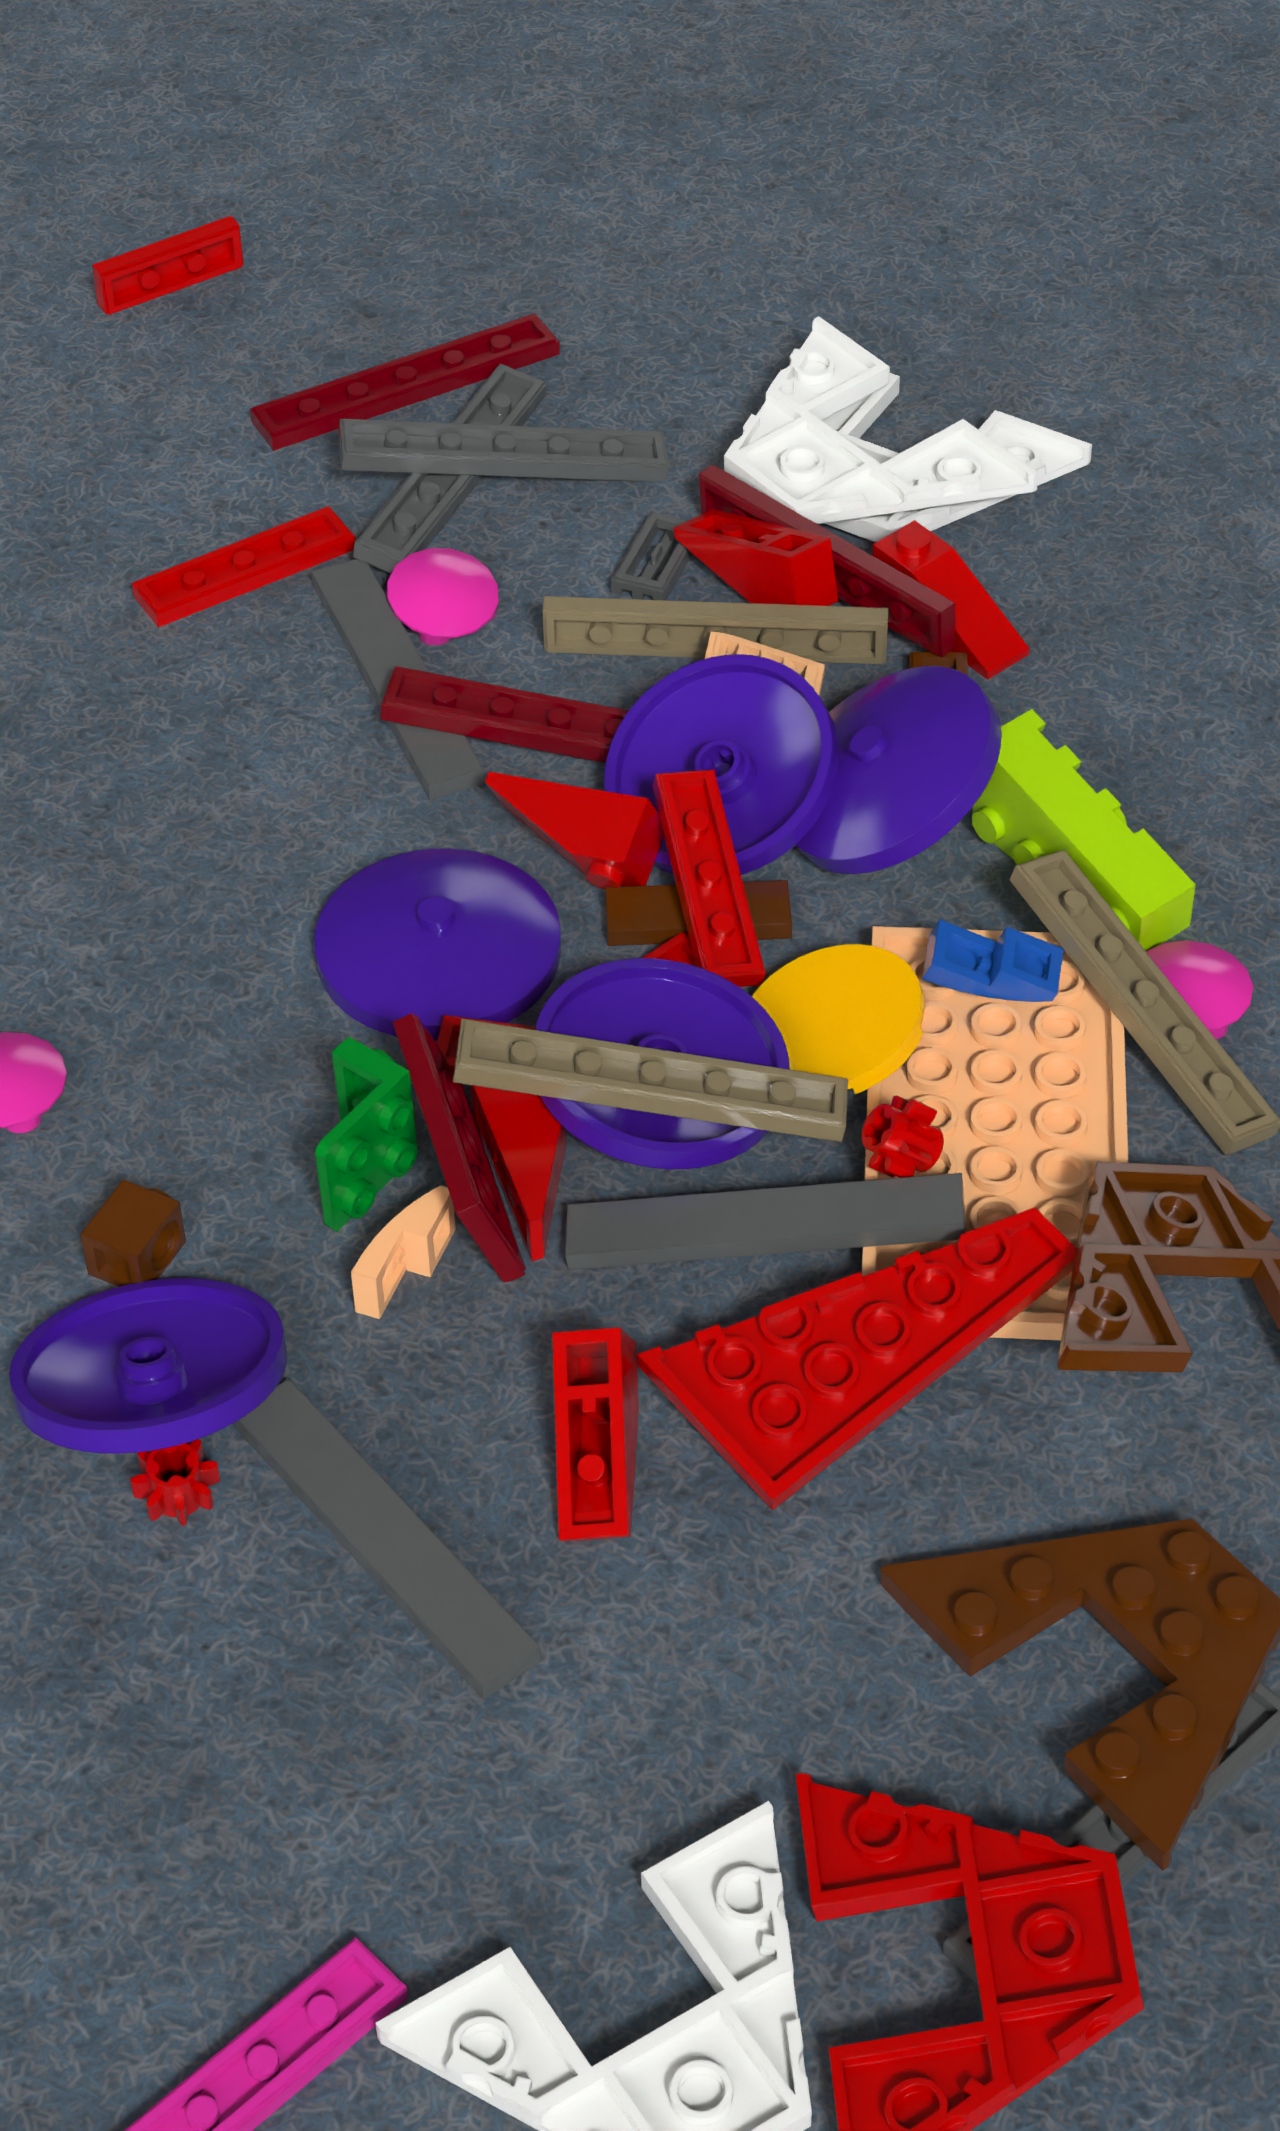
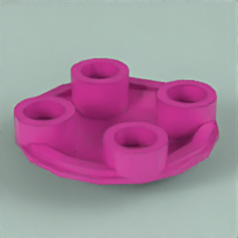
[386,548,499,645]
[1146,940,1253,1039]
[0,1032,67,1133]

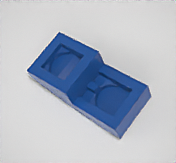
[922,919,1064,1002]

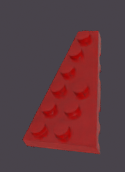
[637,1207,1076,1511]

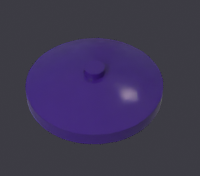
[604,654,839,875]
[796,666,1002,874]
[314,848,561,1040]
[535,958,790,1170]
[9,1278,287,1454]

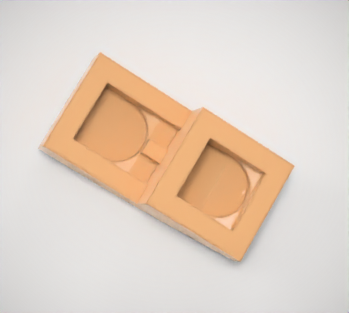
[351,1185,456,1319]

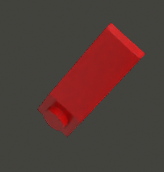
[673,509,838,606]
[873,520,1029,680]
[485,772,664,890]
[471,1085,566,1261]
[552,1327,639,1541]

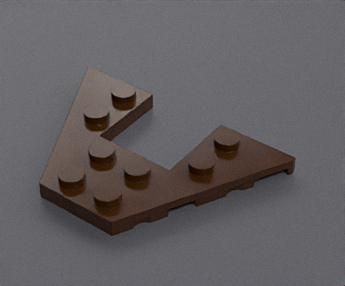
[1057,1161,1280,1373]
[880,1518,1280,1871]

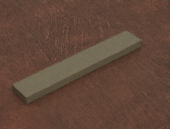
[542,596,888,664]
[1010,850,1280,1156]
[453,1019,848,1142]

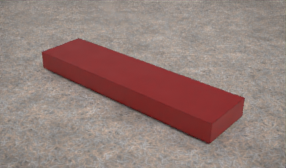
[131,506,356,628]
[652,769,766,987]

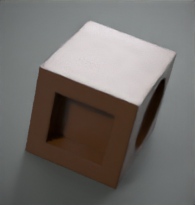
[80,1179,186,1287]

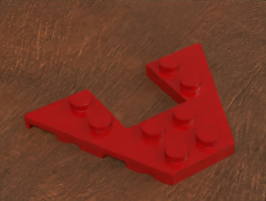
[796,1773,1144,2131]

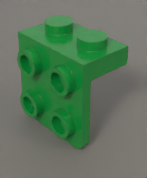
[315,1036,418,1232]

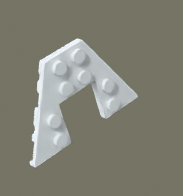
[724,316,1038,524]
[822,373,1092,542]
[375,1801,812,2131]

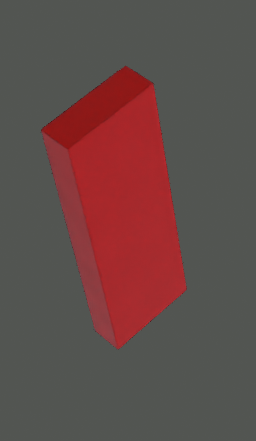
[92,216,244,315]

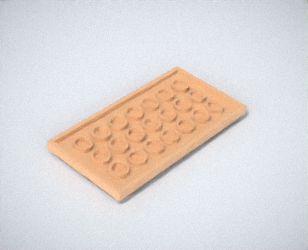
[862,926,1128,1340]

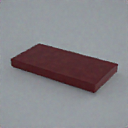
[392,1012,526,1283]

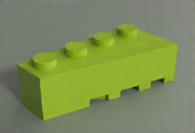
[971,709,1196,951]

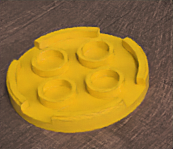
[752,944,925,1094]

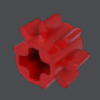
[861,1095,944,1178]
[130,1439,220,1526]

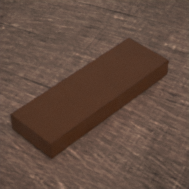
[605,880,792,946]

